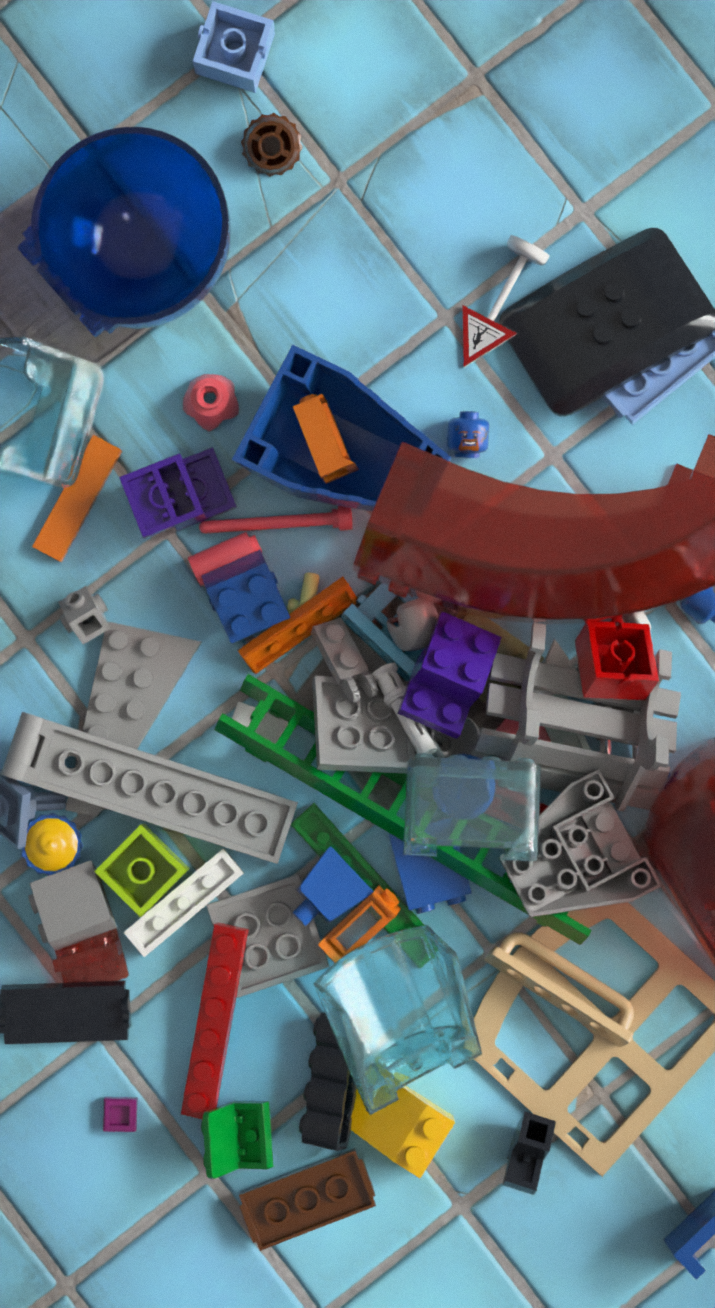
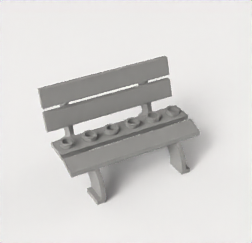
[471,622,681,811]

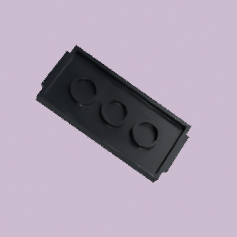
[0,980,132,1044]

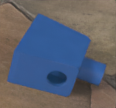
[292,846,374,926]

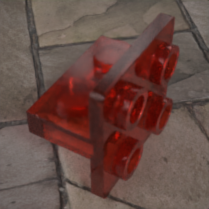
[52,916,129,983]

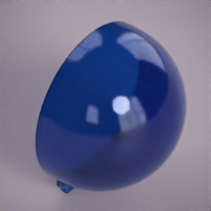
[17,127,231,337]

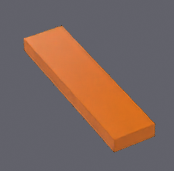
[32,435,122,563]
[237,576,358,674]

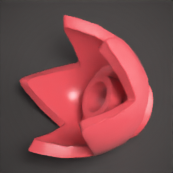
[183,374,239,432]

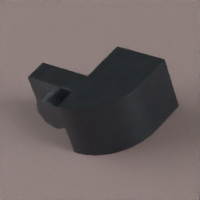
[502,1112,556,1195]

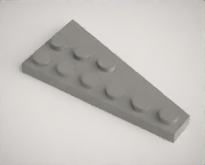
[65,622,202,817]

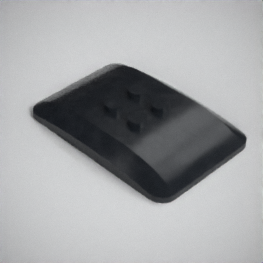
[499,228,715,417]

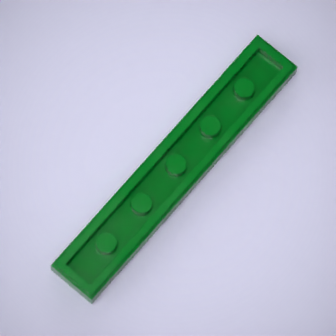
[291,803,444,968]

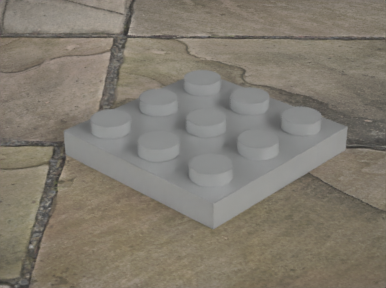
[312,676,416,774]
[206,874,329,998]

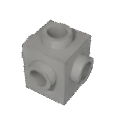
[58,586,111,645]

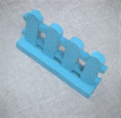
[340,569,451,681]

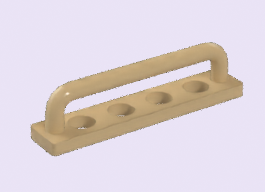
[484,932,634,1047]

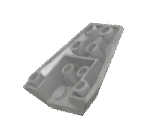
[499,769,662,917]

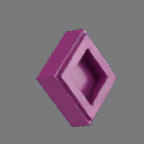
[103,1097,138,1132]

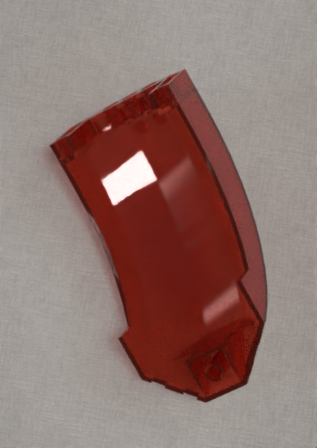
[353,434,715,624]

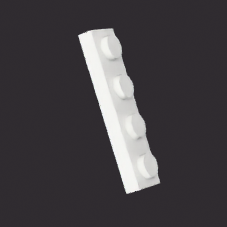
[123,848,244,957]

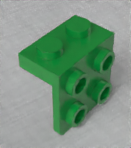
[201,1101,274,1179]

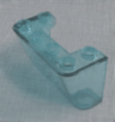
[403,753,541,861]

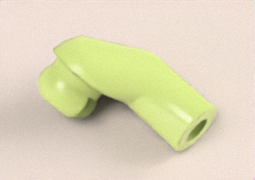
[287,572,320,614]

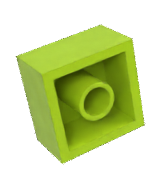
[94,823,190,918]

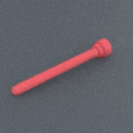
[199,506,353,534]

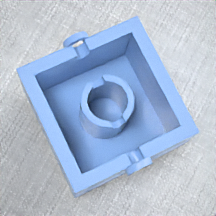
[193,1,275,93]

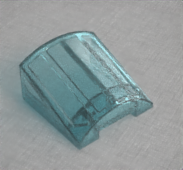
[314,925,482,1115]

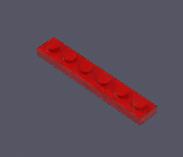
[181,922,249,1119]

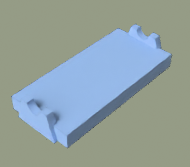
[602,332,715,425]

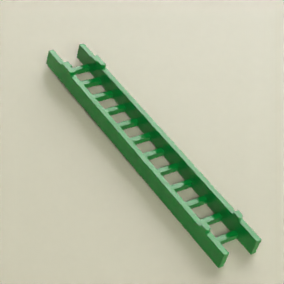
[214,674,592,945]

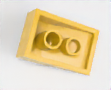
[351,1063,455,1178]

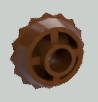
[241,113,303,177]

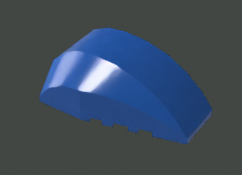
[232,344,451,517]

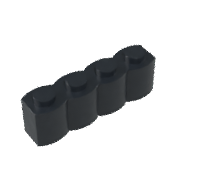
[299,1011,366,1151]

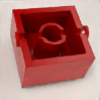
[575,618,659,700]

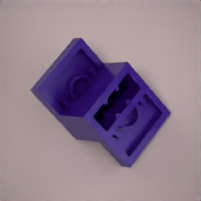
[119,447,237,539]
[397,611,502,739]

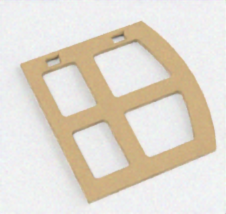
[463,902,715,1177]

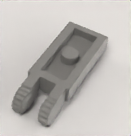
[311,618,378,703]

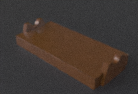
[239,1148,376,1251]

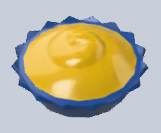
[21,813,83,876]

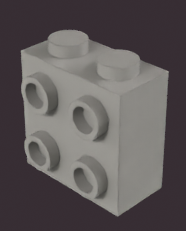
[28,860,117,951]

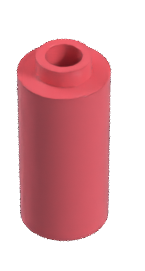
[187,532,262,587]

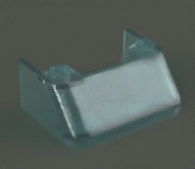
[0,337,104,488]

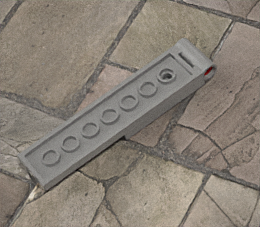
[1,712,298,864]

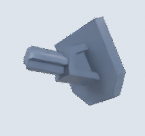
[0,769,66,849]

